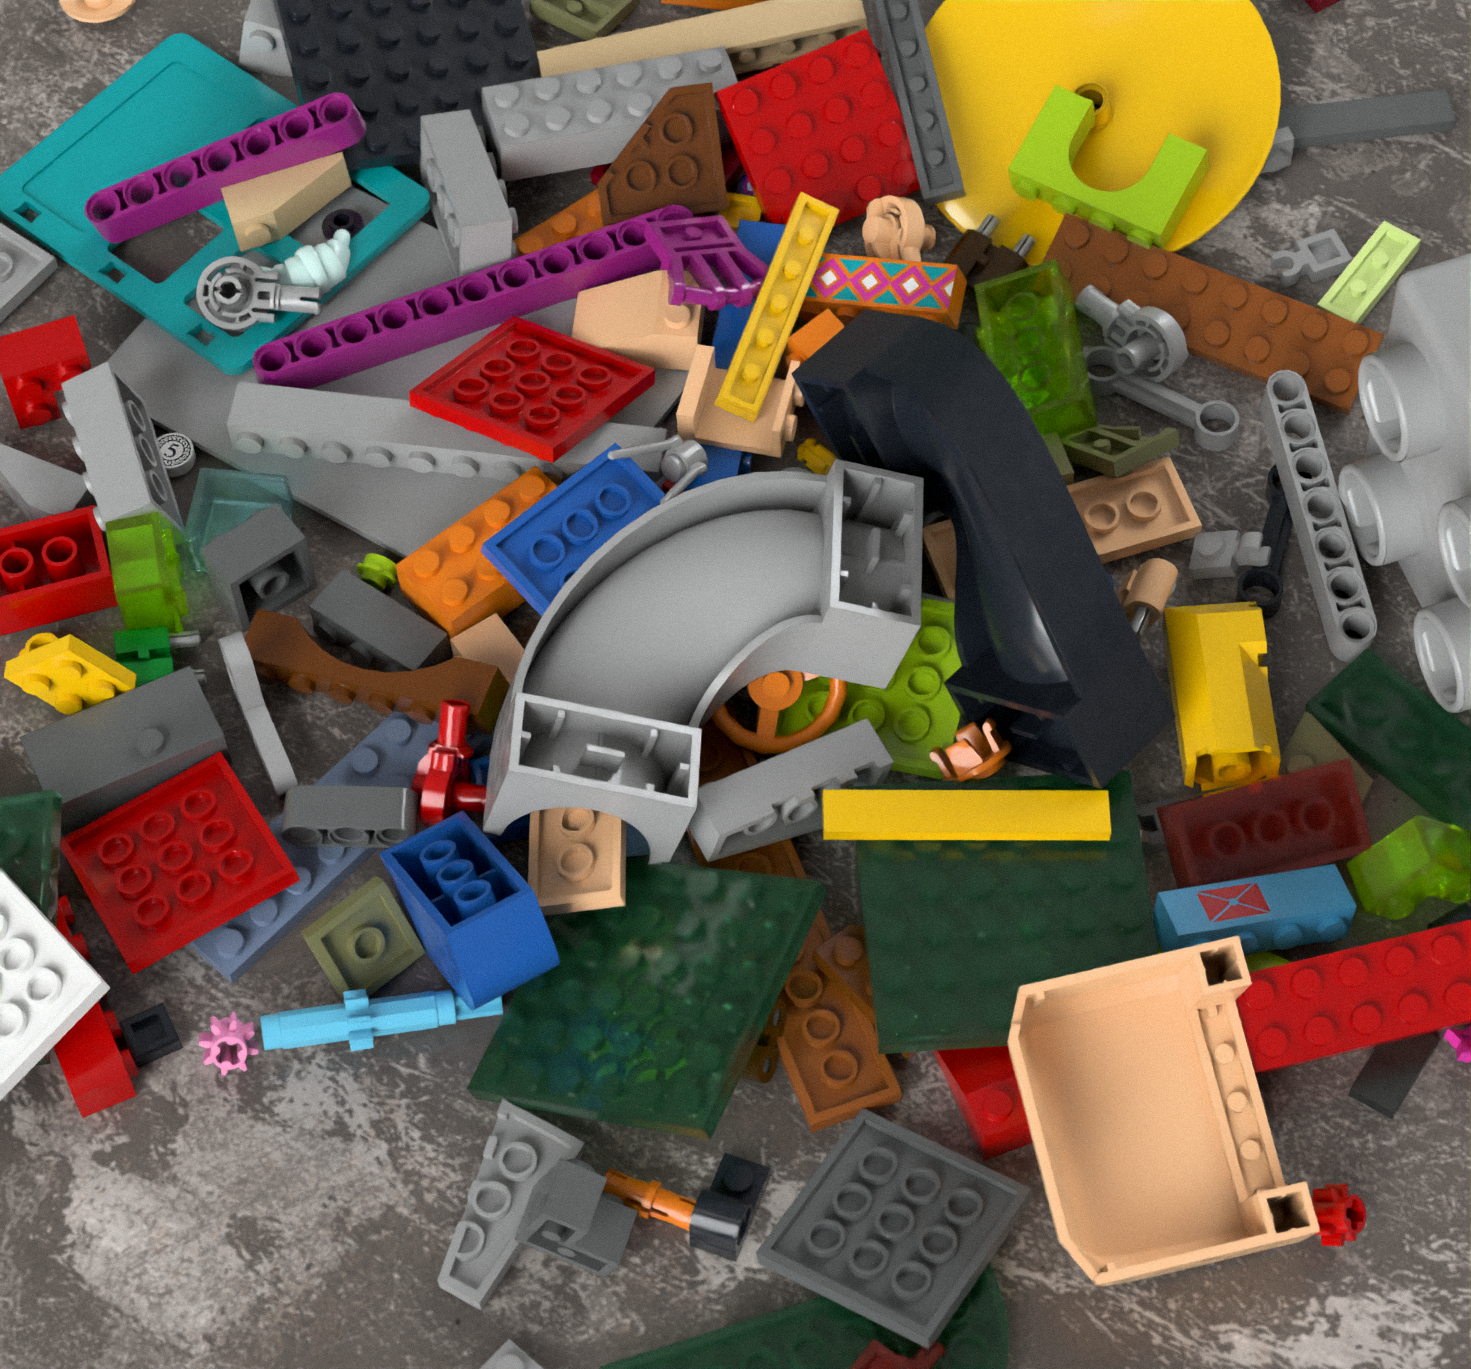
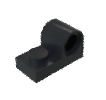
[689,1153,771,1262]

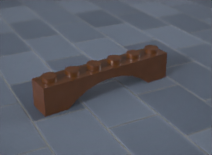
[244,609,510,735]

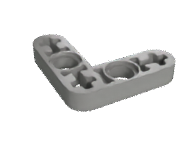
[218,631,298,797]

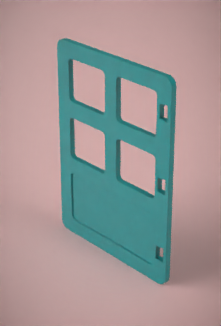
[0,33,432,375]

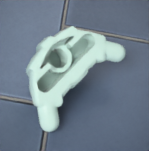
[258,229,351,294]

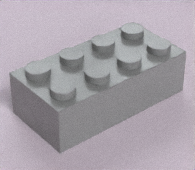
[420,109,518,278]
[61,361,188,562]

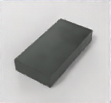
[1349,1033,1439,1119]

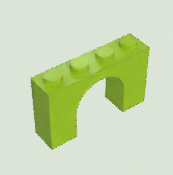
[1008,85,1209,249]

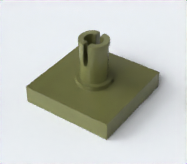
[300,876,426,1002]

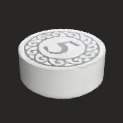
[157,433,196,477]

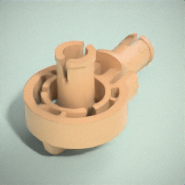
[862,196,936,262]

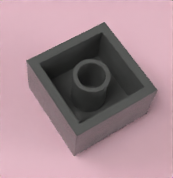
[201,503,318,633]

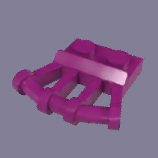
[644,215,769,310]

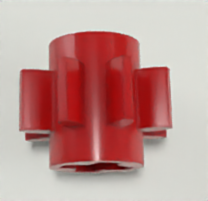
[1311,1183,1366,1246]

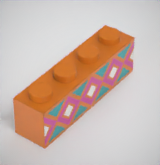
[798,253,967,329]

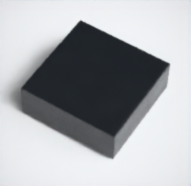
[118,1002,183,1068]

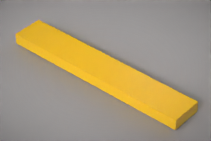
[713,192,839,423]
[822,790,1111,841]

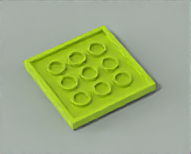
[775,598,963,779]

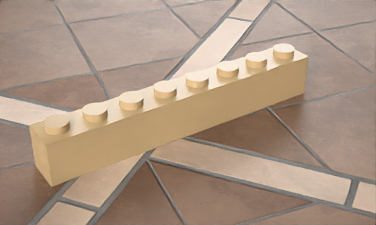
[537,0,868,77]

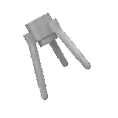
[607,434,708,504]

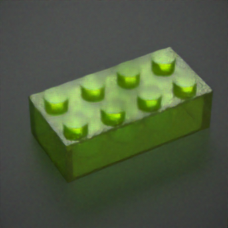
[974,259,1098,438]

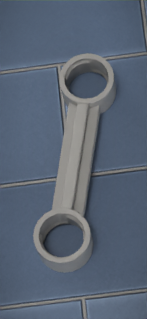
[1080,346,1240,451]

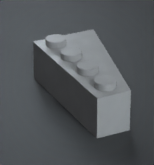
[688,718,894,862]

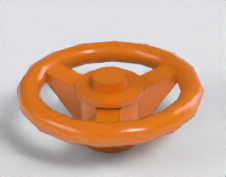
[711,670,848,754]

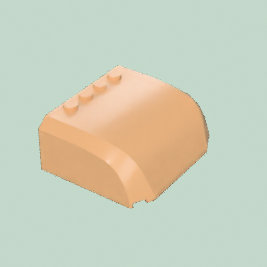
[1007,935,1320,1286]

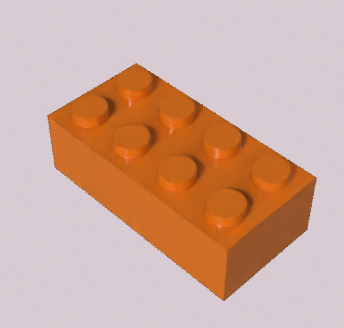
[395,465,557,645]

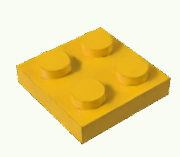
[4,634,136,716]

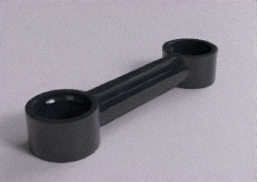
[1236,464,1312,620]

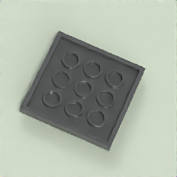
[756,1108,1033,1350]

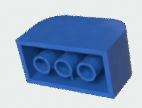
[379,810,560,1011]

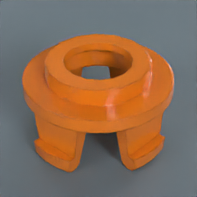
[929,717,1012,789]

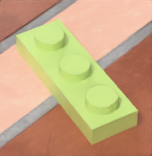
[1317,221,1421,325]

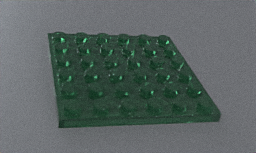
[849,770,1159,1054]
[466,857,827,1140]

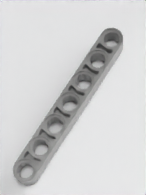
[1260,370,1378,663]

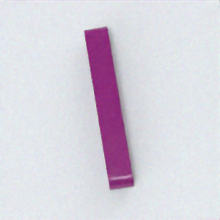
[84,92,366,243]

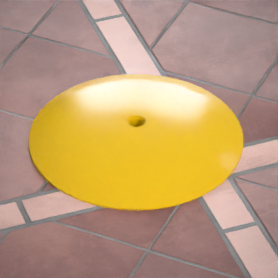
[925,0,1281,269]

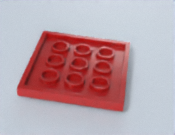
[714,28,921,227]
[409,316,655,463]
[57,751,300,974]

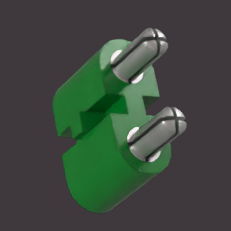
[113,625,206,688]

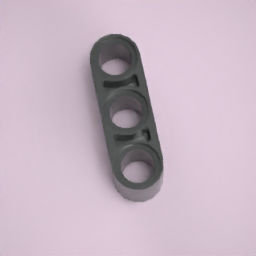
[281,785,420,848]

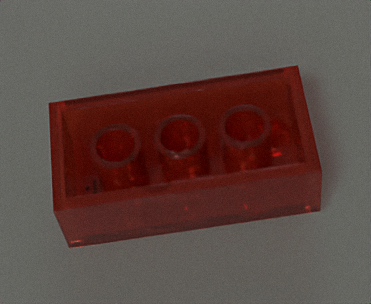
[1156,758,1373,889]

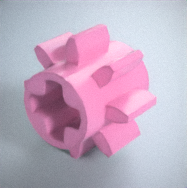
[199,1011,259,1075]

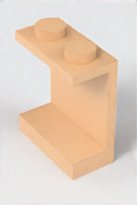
[676,344,805,458]

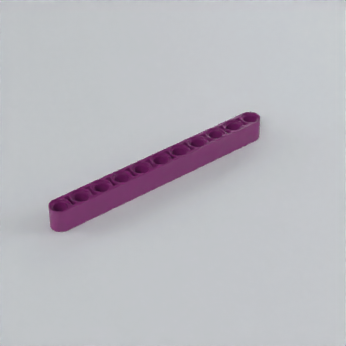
[252,205,693,389]

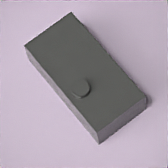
[19,666,232,835]

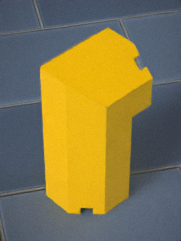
[1162,601,1281,794]

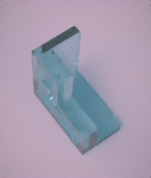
[182,467,294,571]

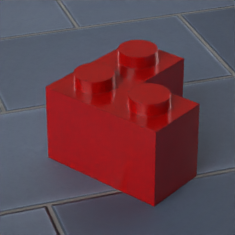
[0,315,92,430]

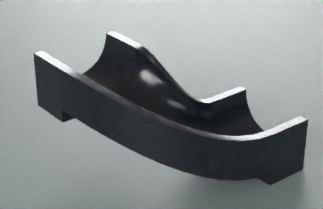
[791,309,1176,789]

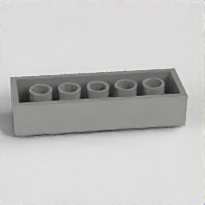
[482,46,738,182]

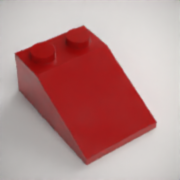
[929,1002,1033,1161]

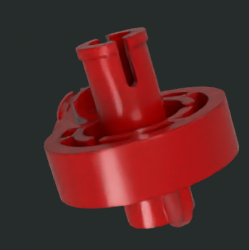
[411,699,487,828]

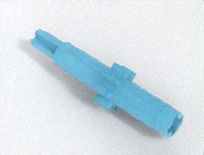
[260,989,503,1051]

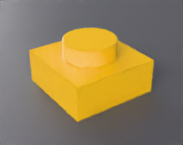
[718,192,764,235]

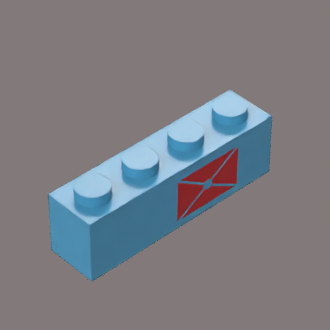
[1150,864,1357,956]

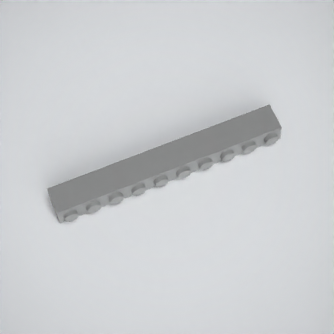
[226,382,668,487]

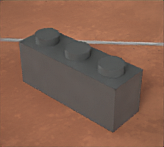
[309,569,453,672]

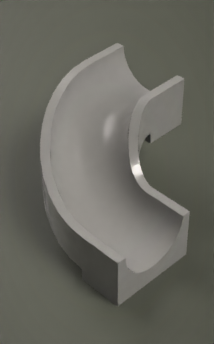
[482,459,924,868]

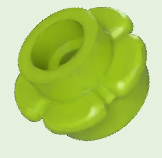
[355,553,397,592]

